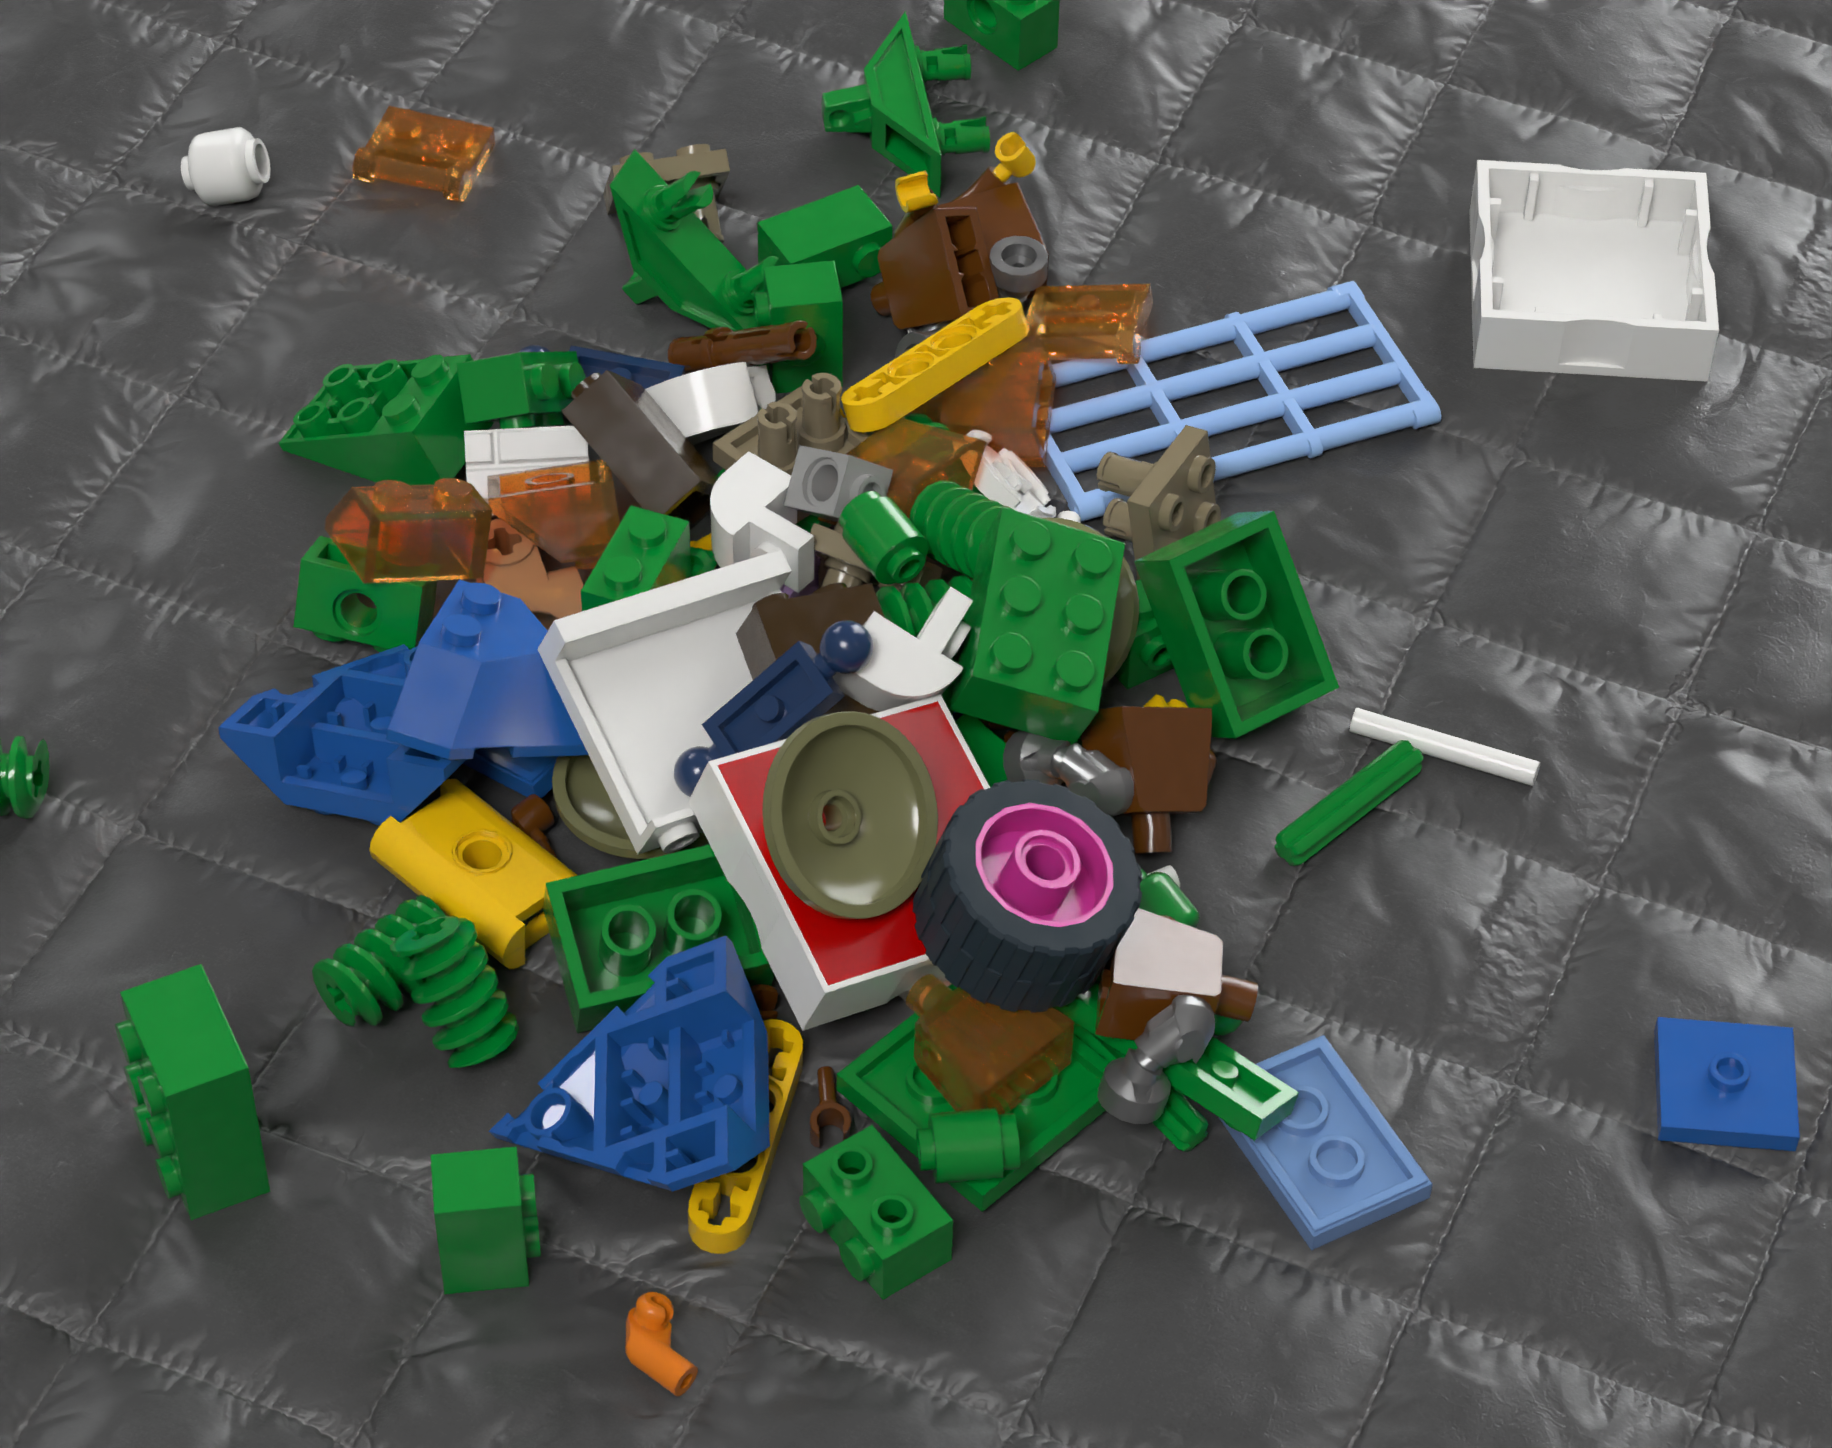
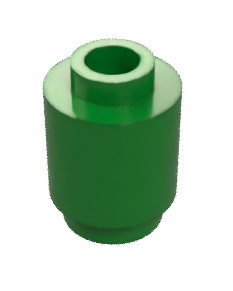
[839,491,929,584]
[916,1107,1020,1184]

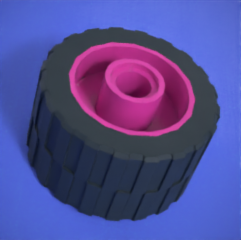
[913,779,1142,1013]

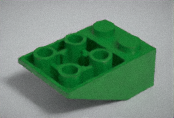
[278,354,494,491]

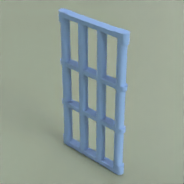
[999,281,1441,522]

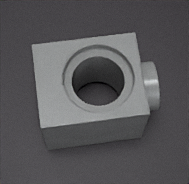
[783,445,893,522]

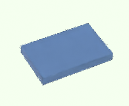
[1219,1035,1432,1250]

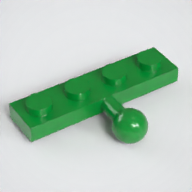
[1052,977,1299,1141]

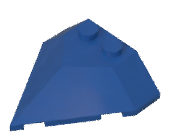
[386,579,589,760]
[218,644,478,825]
[488,936,770,1191]

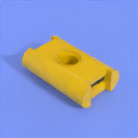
[369,779,578,969]

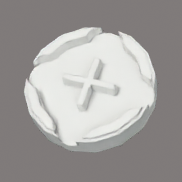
[954,429,1056,518]

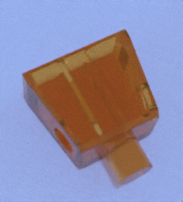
[912,340,1056,467]
[906,974,1074,1114]

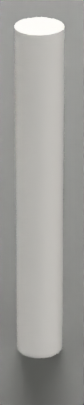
[1349,708,1540,786]

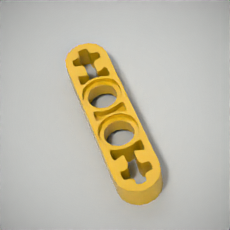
[841,297,1029,433]
[688,1019,803,1254]

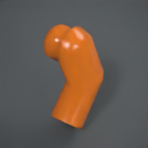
[625,1292,698,1397]

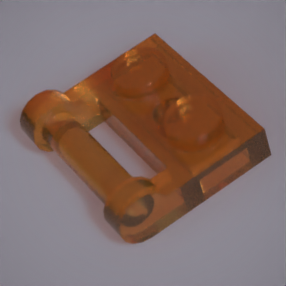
[352,106,495,202]
[1018,284,1153,366]

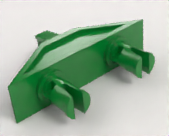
[822,11,990,197]
[610,149,779,331]

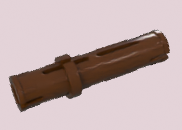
[668,320,816,374]

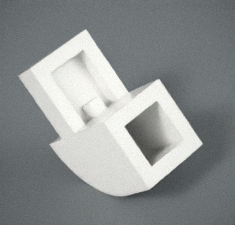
[645,362,776,445]
[710,451,814,593]
[833,587,973,712]

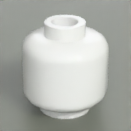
[181,127,271,206]

